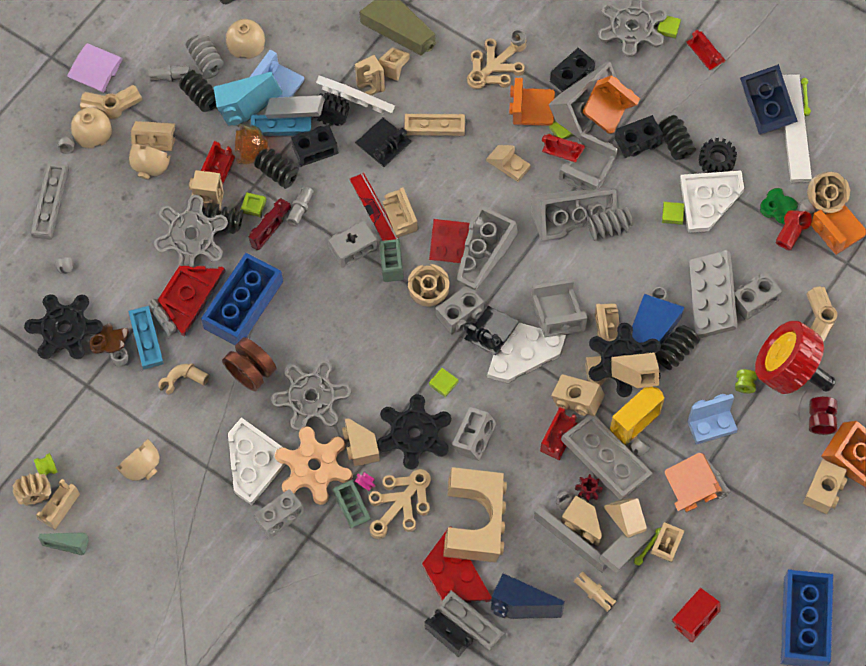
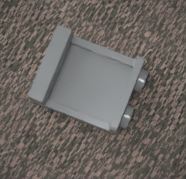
[559,133,618,190]
[531,279,587,338]

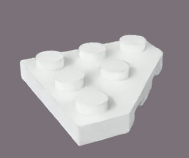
[316,76,395,114]
[680,170,744,233]
[487,323,566,383]
[228,418,286,506]

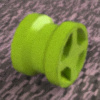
[735,369,758,394]
[33,453,58,476]

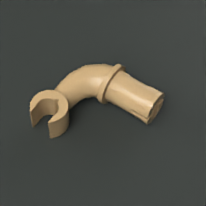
[158,363,210,395]

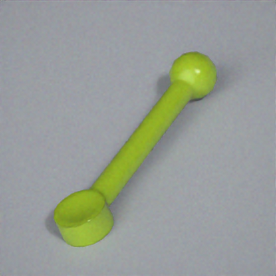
[801,78,811,116]
[634,528,661,566]

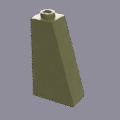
[359,0,436,56]

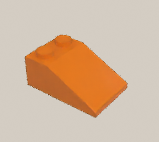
[821,421,866,488]

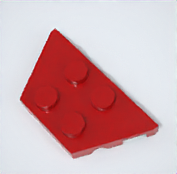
[158,266,225,337]
[422,526,491,603]

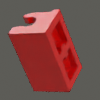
[201,141,235,186]
[540,407,578,460]
[672,587,721,643]

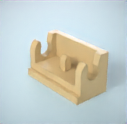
[355,55,385,95]
[131,121,175,151]
[383,188,418,238]
[595,304,620,341]
[36,479,80,530]

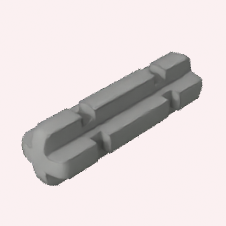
[147,299,177,335]

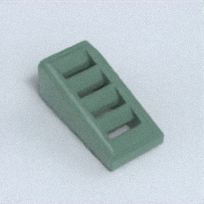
[379,239,404,282]
[332,479,371,528]
[38,533,89,555]

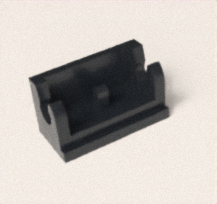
[425,609,473,657]

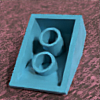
[214,72,282,126]

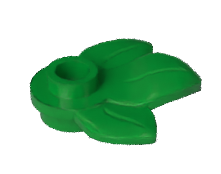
[760,188,798,224]

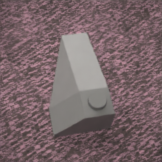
[549,61,617,138]
[531,188,617,241]
[457,205,518,290]

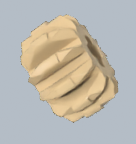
[13,473,51,506]

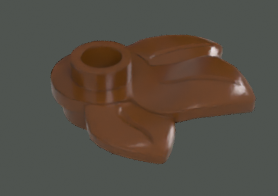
[90,323,129,354]

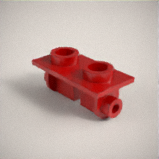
[686,30,726,71]
[542,134,585,163]

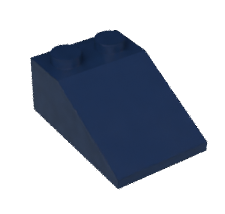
[740,64,798,135]
[491,573,565,619]

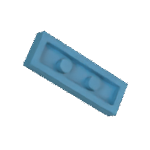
[251,115,311,137]
[128,306,164,370]

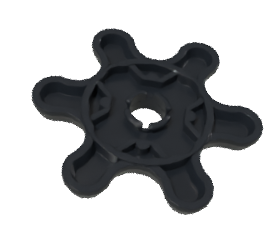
[24,294,103,359]
[588,323,661,398]
[377,394,452,470]

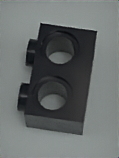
[550,48,595,92]
[615,115,663,158]
[291,125,338,167]

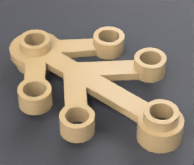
[467,34,526,89]
[369,469,431,539]

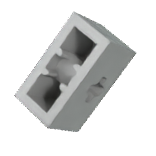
[328,221,377,268]

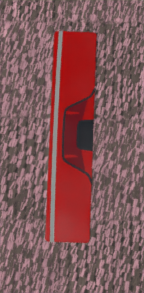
[350,173,399,241]

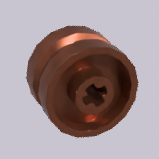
[222,337,277,391]

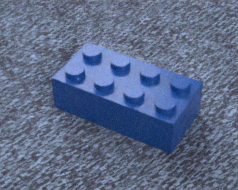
[201,253,283,345]
[781,570,833,666]

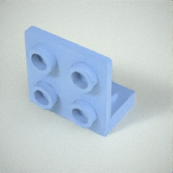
[250,50,304,98]
[687,394,738,445]

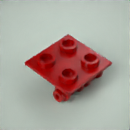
[429,219,470,263]

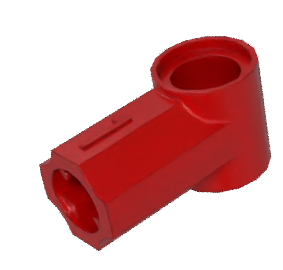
[776,210,812,250]

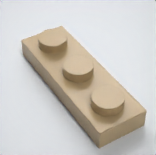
[404,114,465,136]

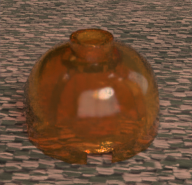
[235,124,268,164]

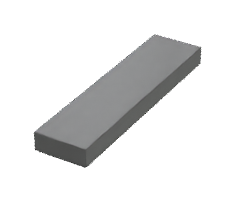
[31,163,69,239]
[534,506,607,573]

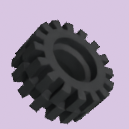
[313,93,350,126]
[699,138,737,173]

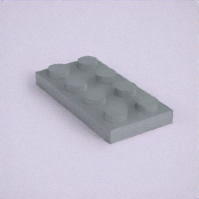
[689,250,738,338]
[561,415,653,500]

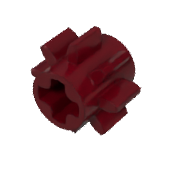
[575,474,603,503]

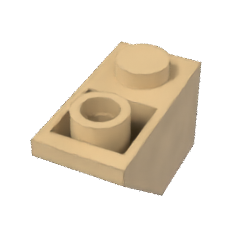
[611,353,659,388]
[342,419,380,466]
[561,496,602,546]

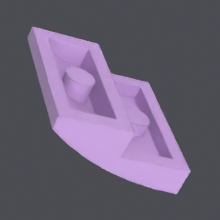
[67,43,122,93]

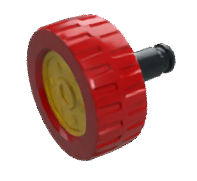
[755,320,835,394]

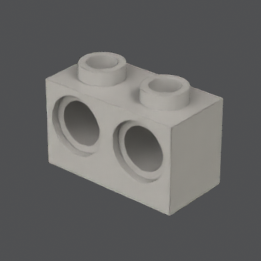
[734,273,782,321]
[436,286,484,335]
[452,407,496,461]
[254,489,304,539]

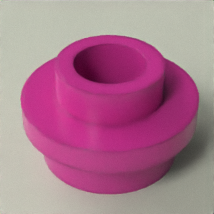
[355,472,376,491]

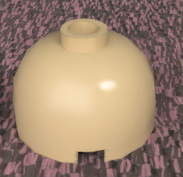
[226,19,265,59]
[71,107,112,149]
[129,144,171,180]
[807,172,850,213]
[408,264,450,307]
[116,439,160,481]

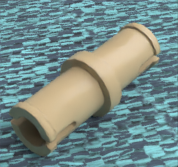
[574,571,616,612]

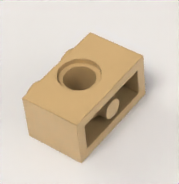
[189,170,224,209]
[551,374,605,417]
[803,459,847,514]

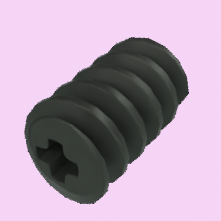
[179,70,217,112]
[658,115,696,160]
[254,149,299,189]
[202,202,243,234]
[655,325,700,370]

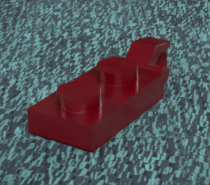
[248,198,291,251]

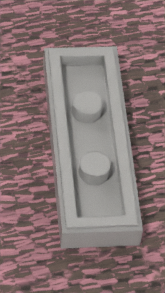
[265,95,325,119]
[599,525,655,573]
[437,591,503,651]

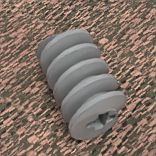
[185,35,224,78]
[587,206,633,240]

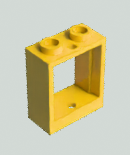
[610,386,665,446]

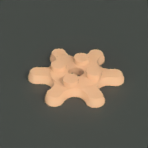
[275,426,353,505]

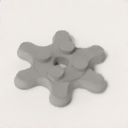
[598,0,667,57]
[154,195,228,267]
[271,360,351,431]

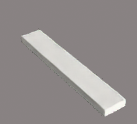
[783,74,812,183]

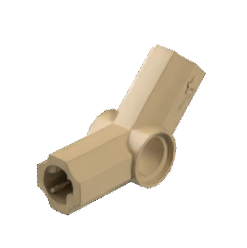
[80,85,142,119]
[806,286,837,343]

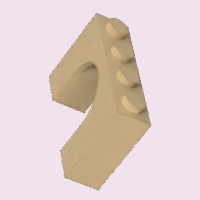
[444,467,507,562]

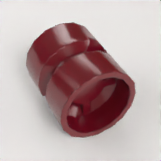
[809,396,838,435]

